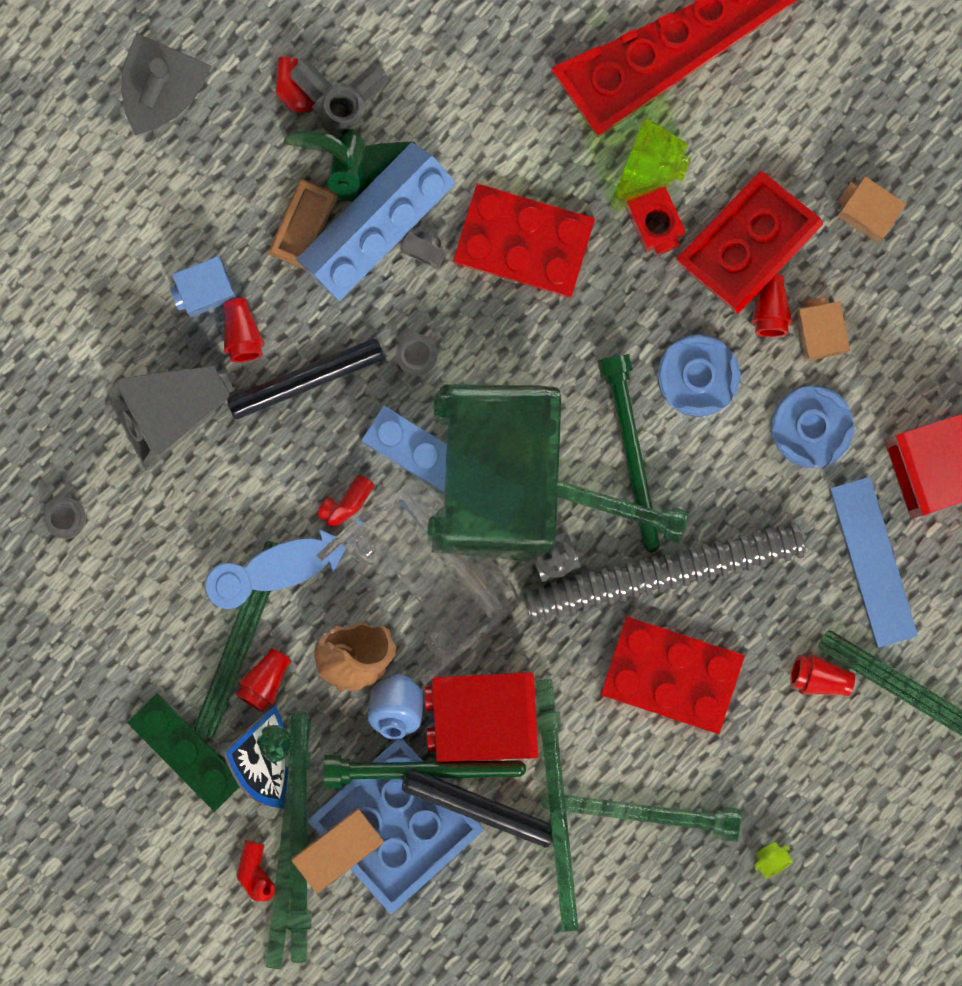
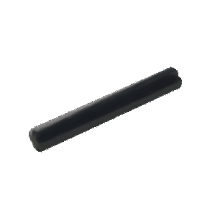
[227,339,384,419]
[401,769,557,848]

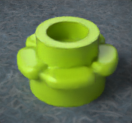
[754,842,793,879]

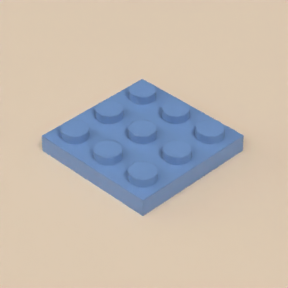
[307,738,485,914]

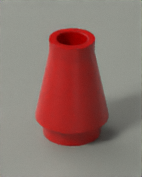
[751,274,793,337]
[223,298,265,363]
[235,648,292,713]
[790,653,855,697]

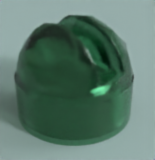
[257,725,295,762]

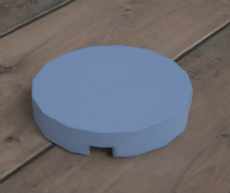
[657,334,741,417]
[771,386,854,468]

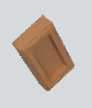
[268,178,339,270]
[291,807,384,893]

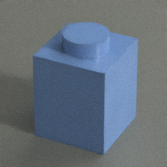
[170,256,237,317]

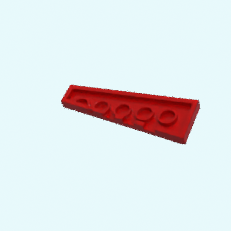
[551,0,799,138]

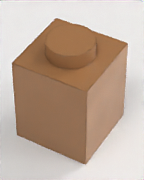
[837,176,906,243]
[795,297,850,362]

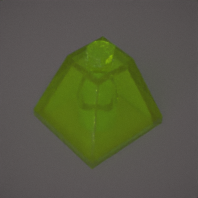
[610,118,691,211]

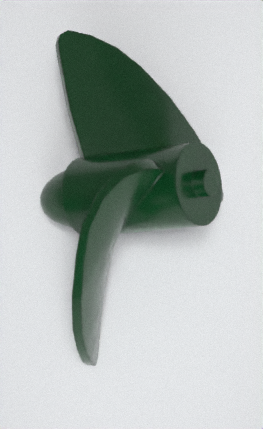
[284,129,416,201]

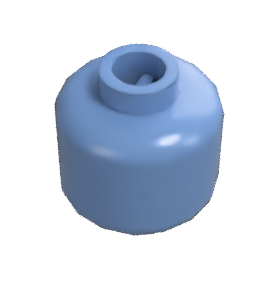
[368,674,424,739]

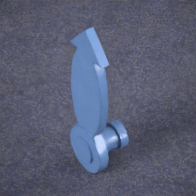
[204,529,349,609]

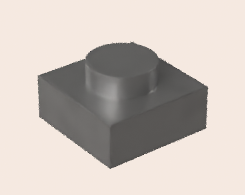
[401,231,446,270]

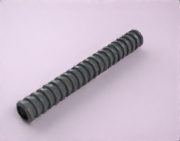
[523,522,806,623]

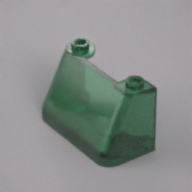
[427,384,561,561]

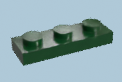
[127,693,240,812]

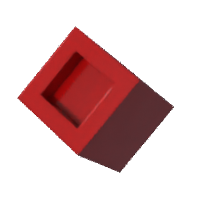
[625,186,686,255]

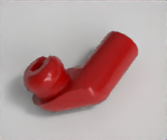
[275,57,315,114]
[317,475,375,526]

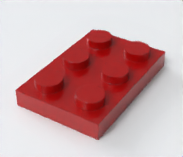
[676,170,823,314]
[453,183,595,298]
[600,616,745,735]

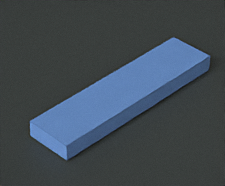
[829,477,918,648]

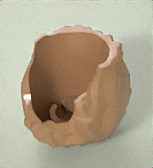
[314,623,396,692]

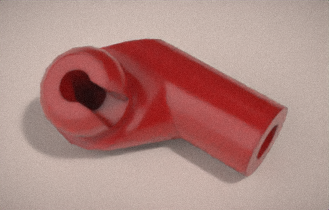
[236,840,275,902]

